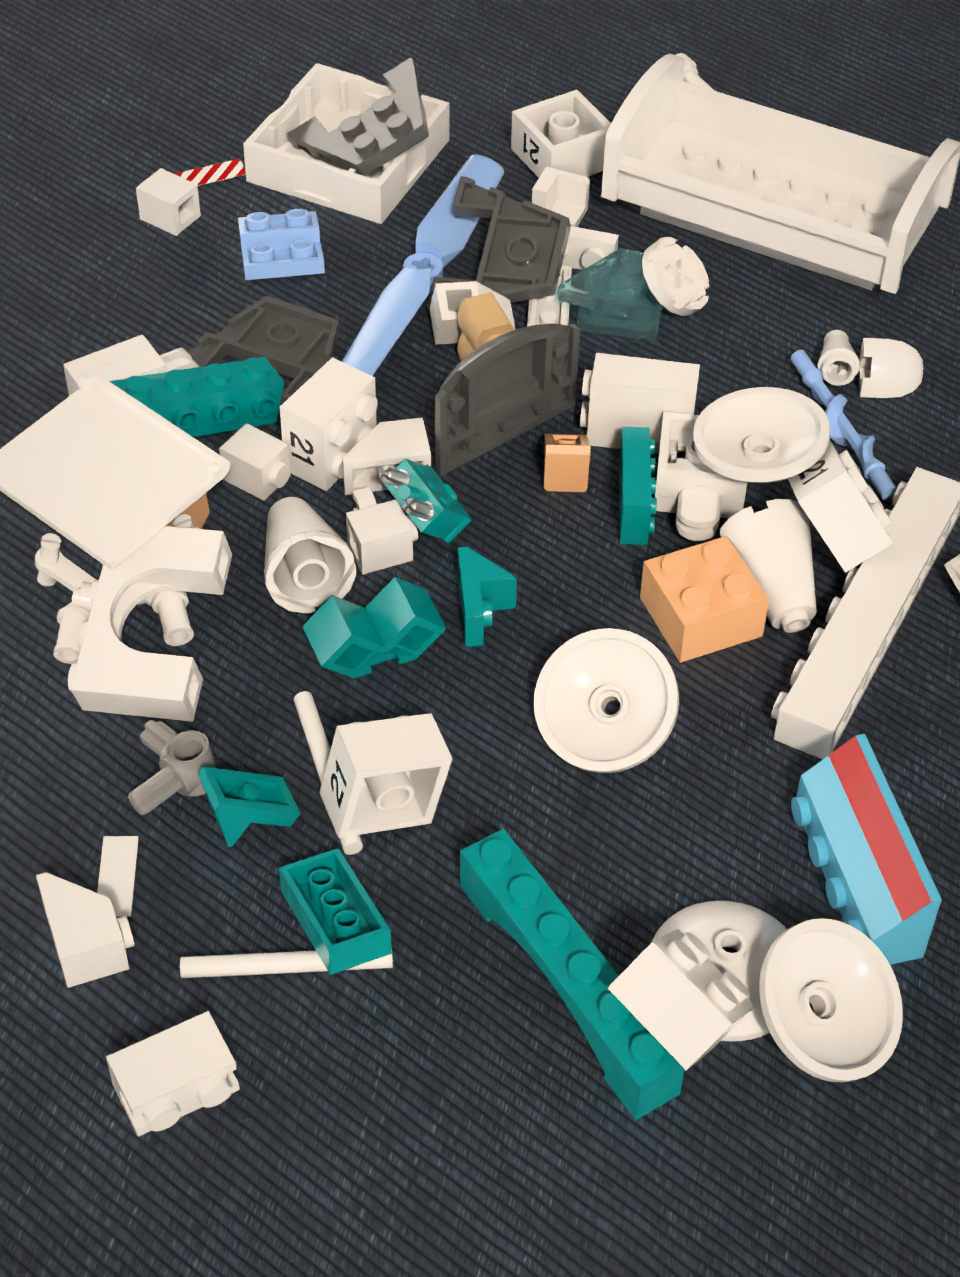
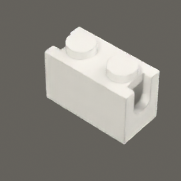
[106,1011,240,1137]

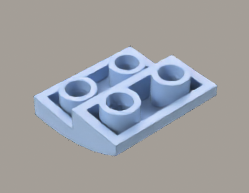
[238,209,325,280]

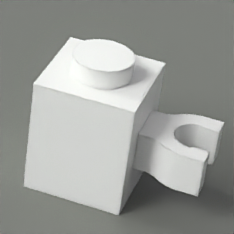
[346,487,418,575]

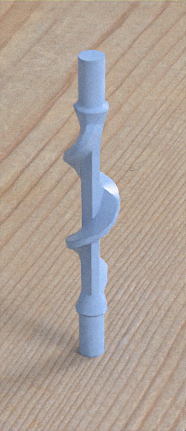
[791,350,897,501]

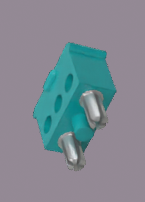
[379,458,472,544]

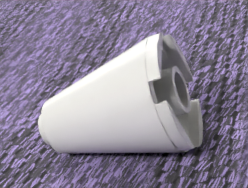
[264,497,356,614]
[720,499,817,633]

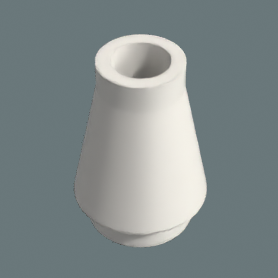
[818,330,860,386]

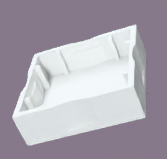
[243,63,449,224]

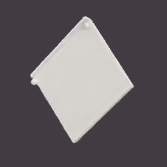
[0,373,231,570]

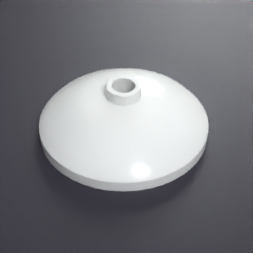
[693,387,830,483]
[534,628,679,773]
[652,901,788,1042]
[759,919,903,1082]

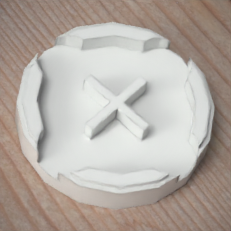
[642,237,709,316]

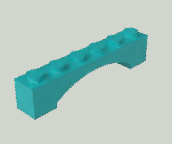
[460,829,685,1121]

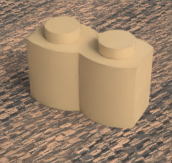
[457,292,514,361]

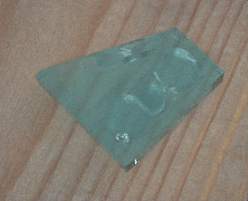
[558,248,648,319]

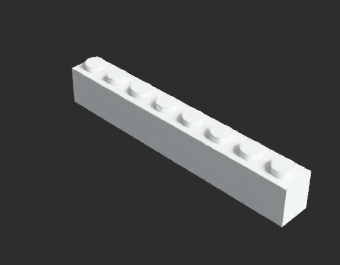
[771,467,960,760]

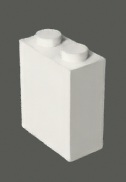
[580,353,700,454]

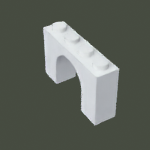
[68,526,232,722]

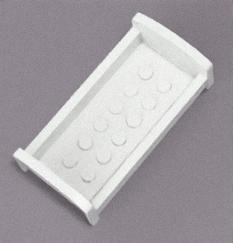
[601,53,960,294]

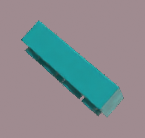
[619,426,657,545]
[279,848,392,975]

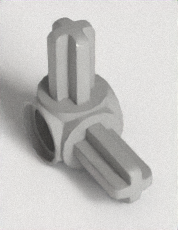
[128,720,217,815]

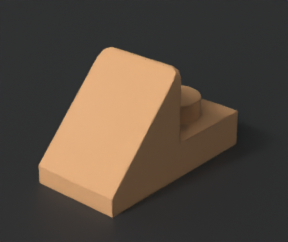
[544,434,591,492]

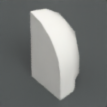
[858,338,923,398]

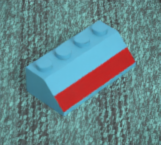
[791,734,942,965]

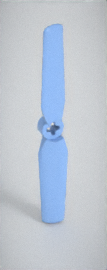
[342,154,504,376]

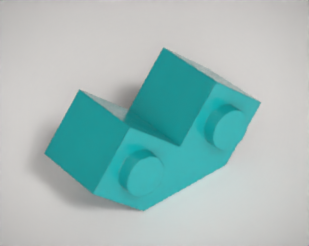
[302,577,447,678]

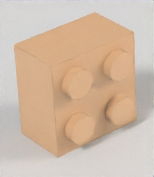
[640,536,769,663]

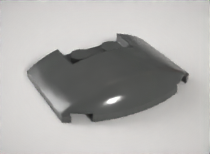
[435,323,580,477]

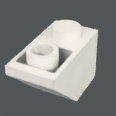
[429,281,515,345]

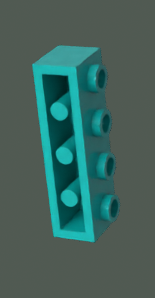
[109,357,285,437]

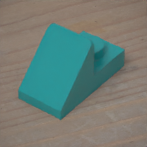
[458,547,517,647]
[198,767,301,847]

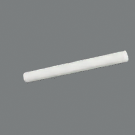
[294,691,363,855]
[180,947,393,978]

